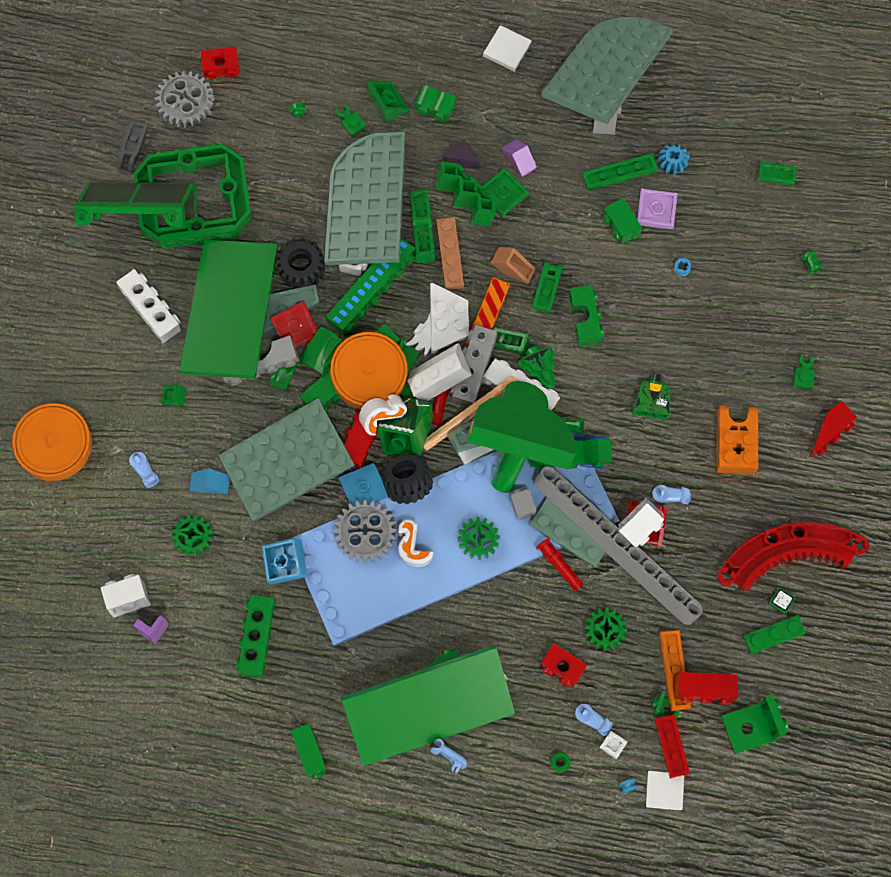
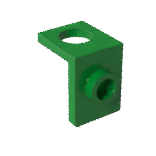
[651,692,680,720]

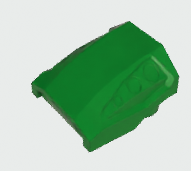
[299,326,343,377]

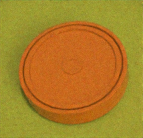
[330,332,407,409]
[12,403,92,481]

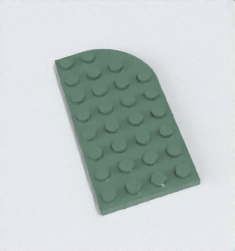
[324,132,406,265]

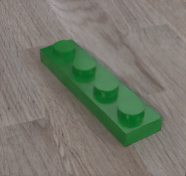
[582,153,658,191]

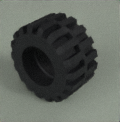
[277,239,325,289]
[381,453,433,504]

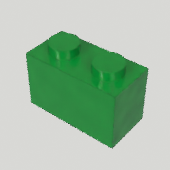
[602,198,642,245]

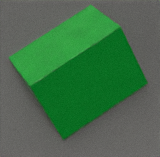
[366,81,409,123]

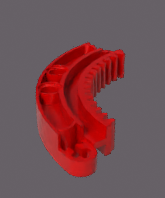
[717,522,869,592]

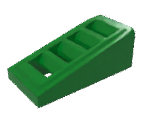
[492,327,531,356]

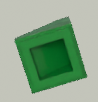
[161,384,186,406]

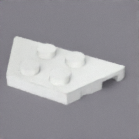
[429,283,469,353]

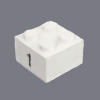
[618,498,664,547]
[100,574,151,618]

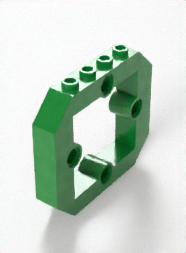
[133,143,252,249]

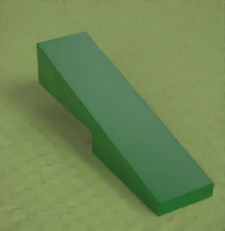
[410,189,435,263]

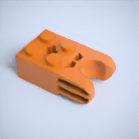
[716,405,758,475]

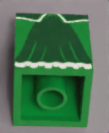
[378,397,434,456]

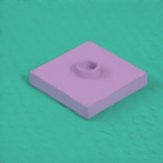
[637,188,678,229]

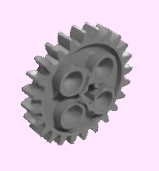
[154,71,214,128]
[333,500,397,564]

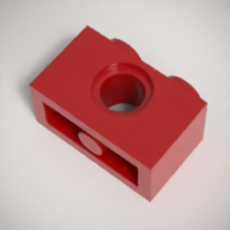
[200,47,240,79]
[540,643,587,688]

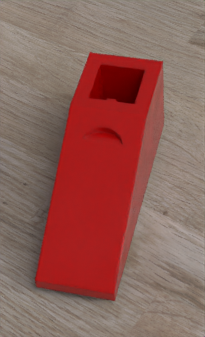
[810,401,857,458]

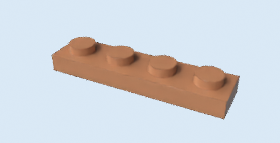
[436,217,464,290]

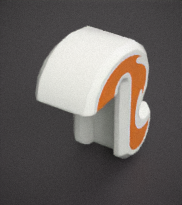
[359,394,407,436]
[398,519,434,567]

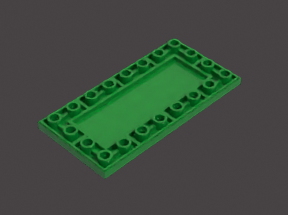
[179,239,278,379]
[341,645,515,766]

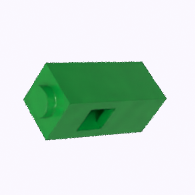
[291,724,327,780]

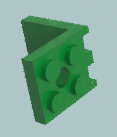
[721,694,788,755]

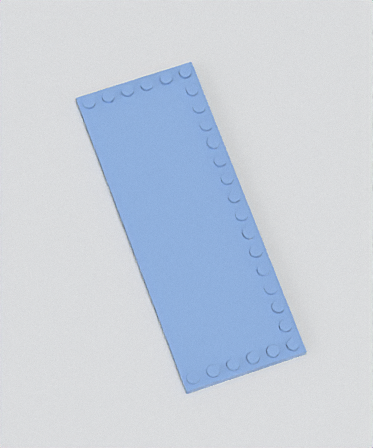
[291,433,619,646]

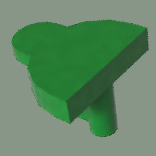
[467,381,576,493]

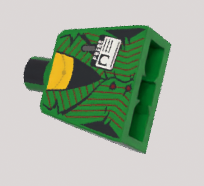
[632,374,670,421]

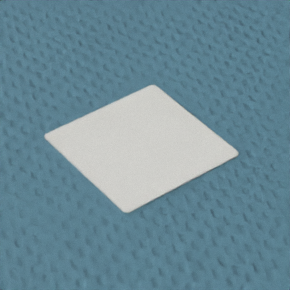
[646,771,684,810]

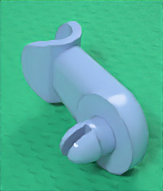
[129,452,159,488]
[652,485,691,504]
[575,704,613,736]
[431,739,467,773]

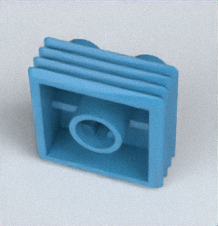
[262,538,307,584]

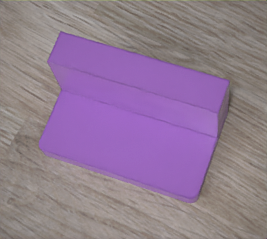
[133,615,169,644]

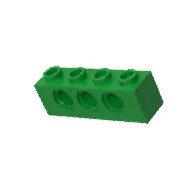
[235,595,276,679]

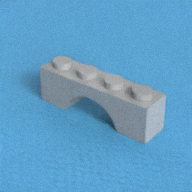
[223,336,300,386]

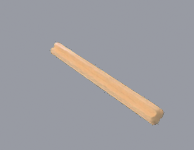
[424,376,516,450]

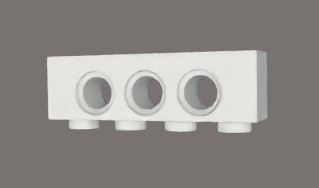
[116,269,181,343]

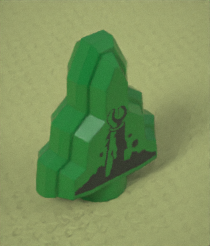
[517,346,555,390]

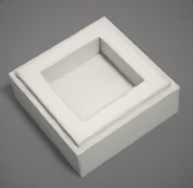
[600,731,627,759]

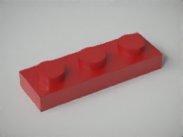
[654,715,690,779]

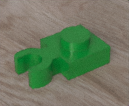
[336,104,367,137]
[793,355,815,390]

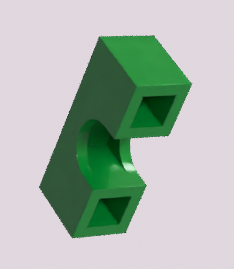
[569,285,604,347]

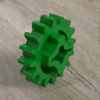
[171,514,214,557]
[457,517,500,560]
[584,608,628,652]

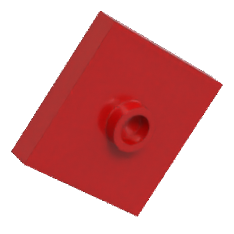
[270,301,318,347]

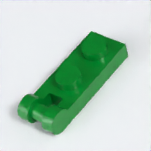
[532,261,563,314]

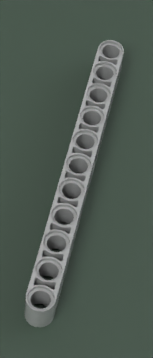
[534,466,703,625]

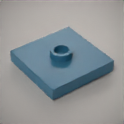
[339,463,388,507]

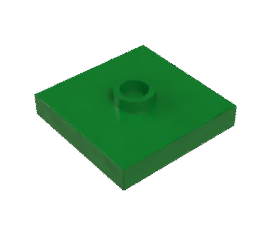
[482,168,529,217]

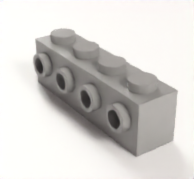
[450,325,497,405]

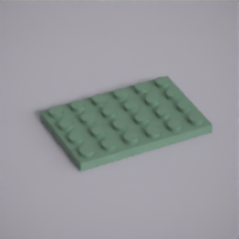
[219,398,355,522]

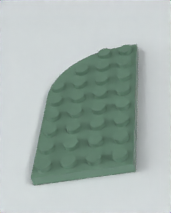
[542,17,673,124]

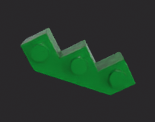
[435,161,496,227]
[530,439,612,471]

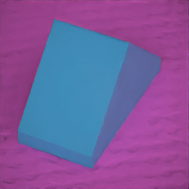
[189,468,230,495]

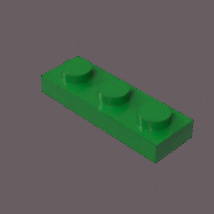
[743,615,806,655]

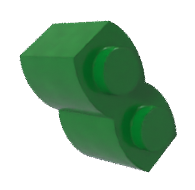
[414,85,456,122]

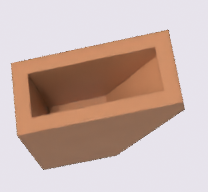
[491,247,536,284]

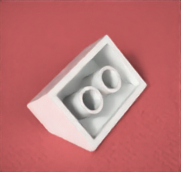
[408,344,472,402]

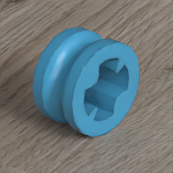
[674,258,691,276]
[618,778,639,794]

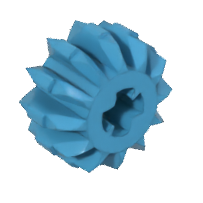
[658,143,689,175]

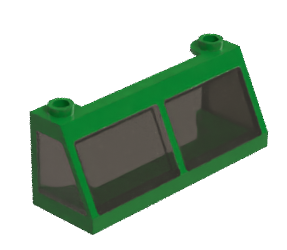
[74,182,198,227]

